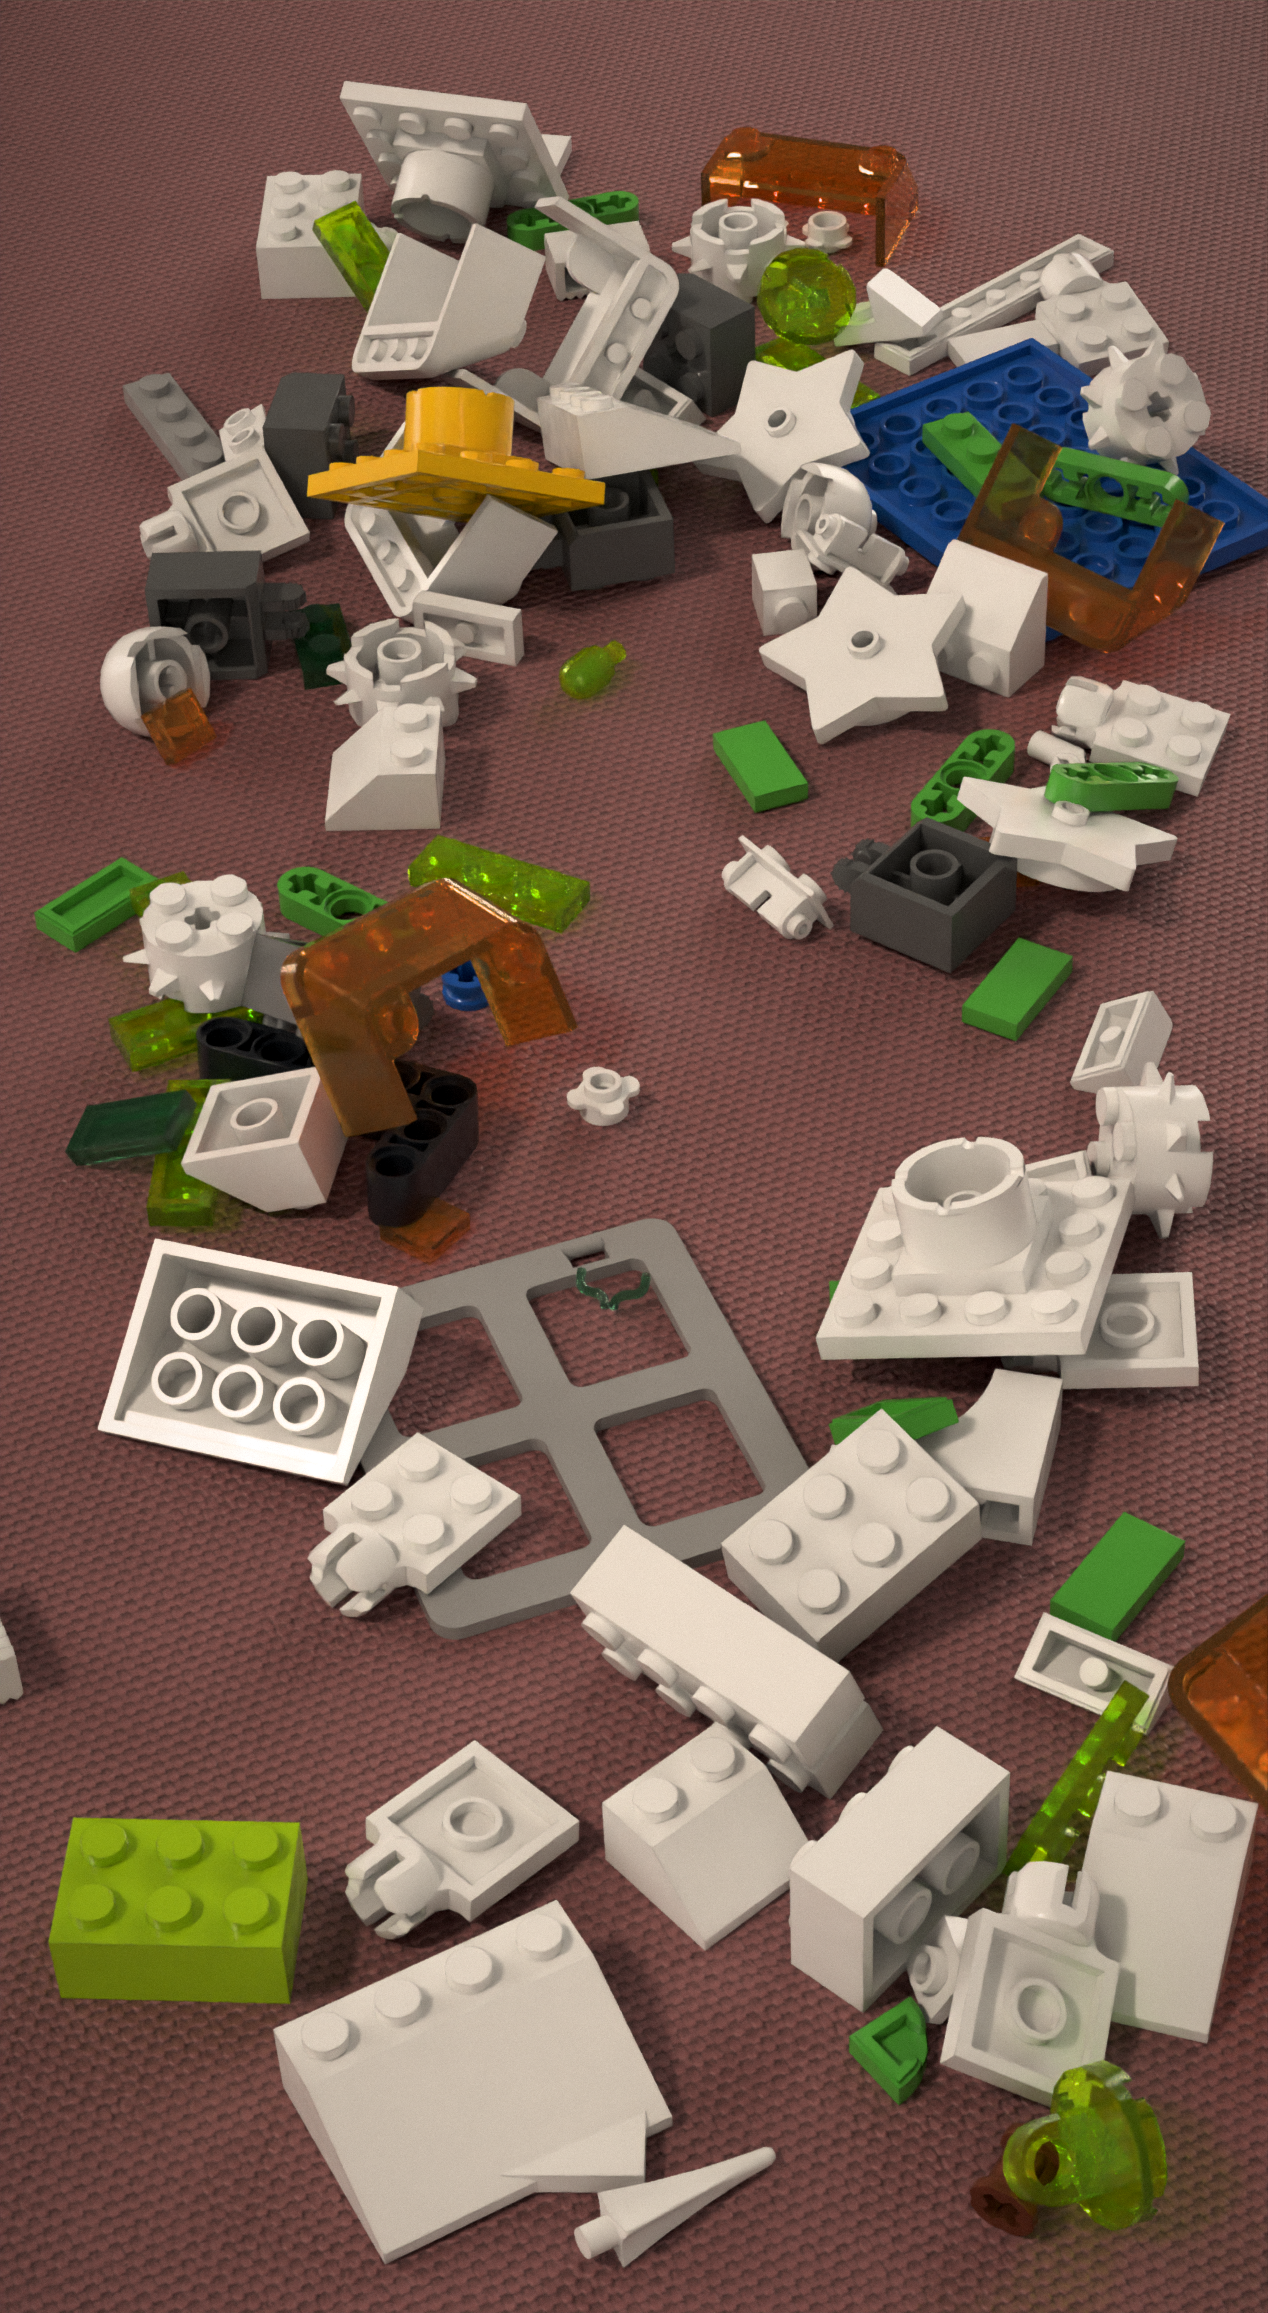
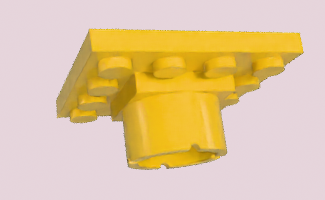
[307,387,605,524]

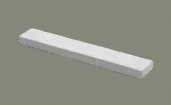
[874,234,1114,376]

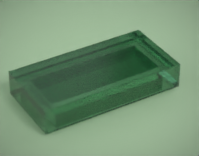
[65,1089,197,1166]

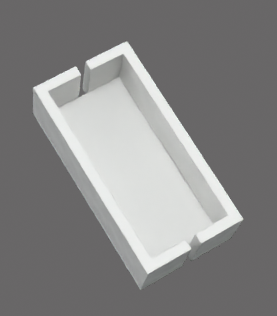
[570,1525,883,1799]

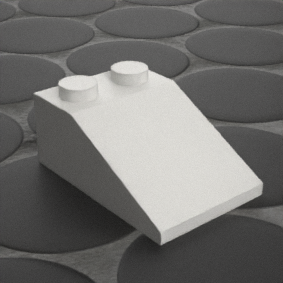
[1082,1770,1259,2044]

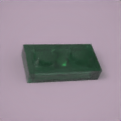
[289,603,352,690]

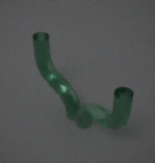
[575,1267,651,1310]

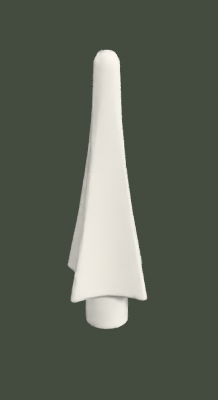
[574,2147,776,2267]

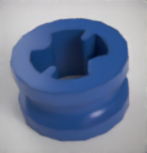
[441,954,496,1011]

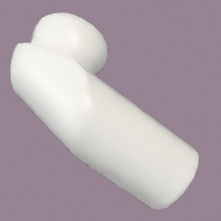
[1027,730,1087,773]

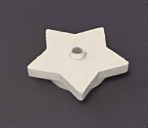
[693,349,870,523]
[759,567,967,744]
[957,777,1178,892]

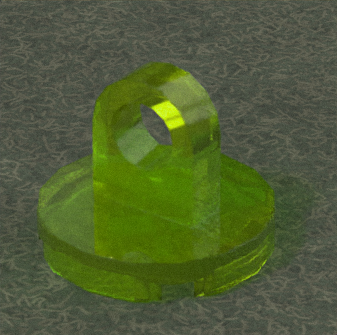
[757,248,856,346]
[1003,2060,1168,2231]

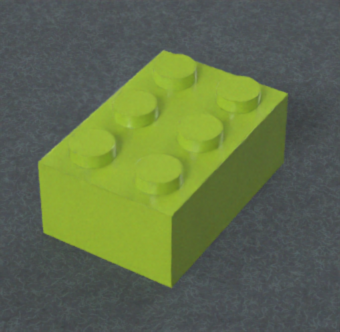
[48,1817,308,2004]

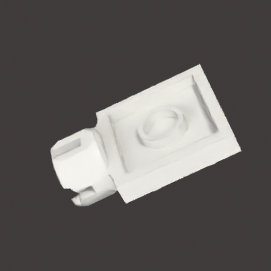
[1035,253,1169,376]
[139,446,310,562]
[1052,676,1231,797]
[1001,1272,1199,1389]
[307,1432,522,1617]
[345,1740,579,1940]
[940,1861,1121,2119]

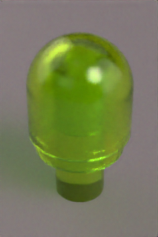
[558,640,626,699]

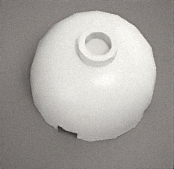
[781,462,877,570]
[100,626,210,738]

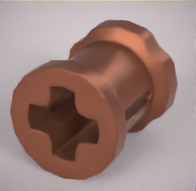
[970,2123,1071,2236]

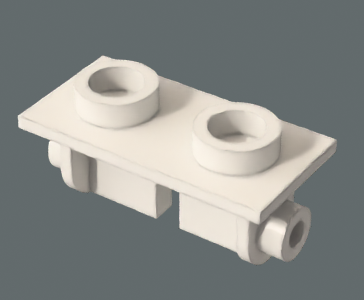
[219,404,267,461]
[797,513,909,596]
[722,835,834,940]

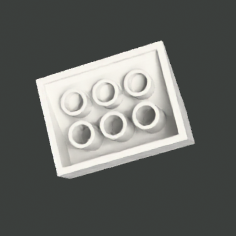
[536,382,741,480]
[98,1238,424,1486]
[273,1900,673,2264]

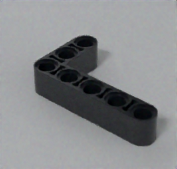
[196,1017,479,1230]

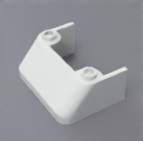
[441,196,679,433]
[352,223,546,380]
[344,421,558,624]

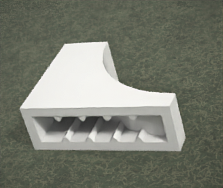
[830,1368,1063,1546]

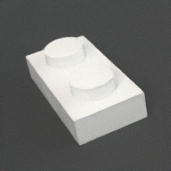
[412,590,524,666]

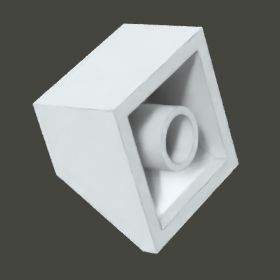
[927,539,1048,698]
[325,703,445,831]
[181,1065,353,1212]
[602,1723,808,1951]

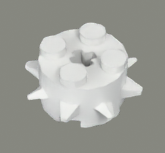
[672,198,805,304]
[1080,339,1211,475]
[326,618,477,727]
[123,874,290,1013]
[1087,1062,1213,1239]

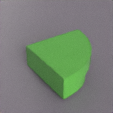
[849,1996,928,2105]

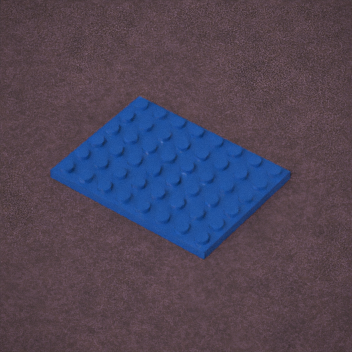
[841,338,1268,642]

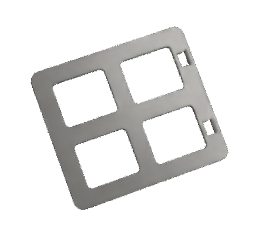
[358,1218,809,1640]

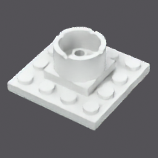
[340,81,569,243]
[816,1137,1136,1360]

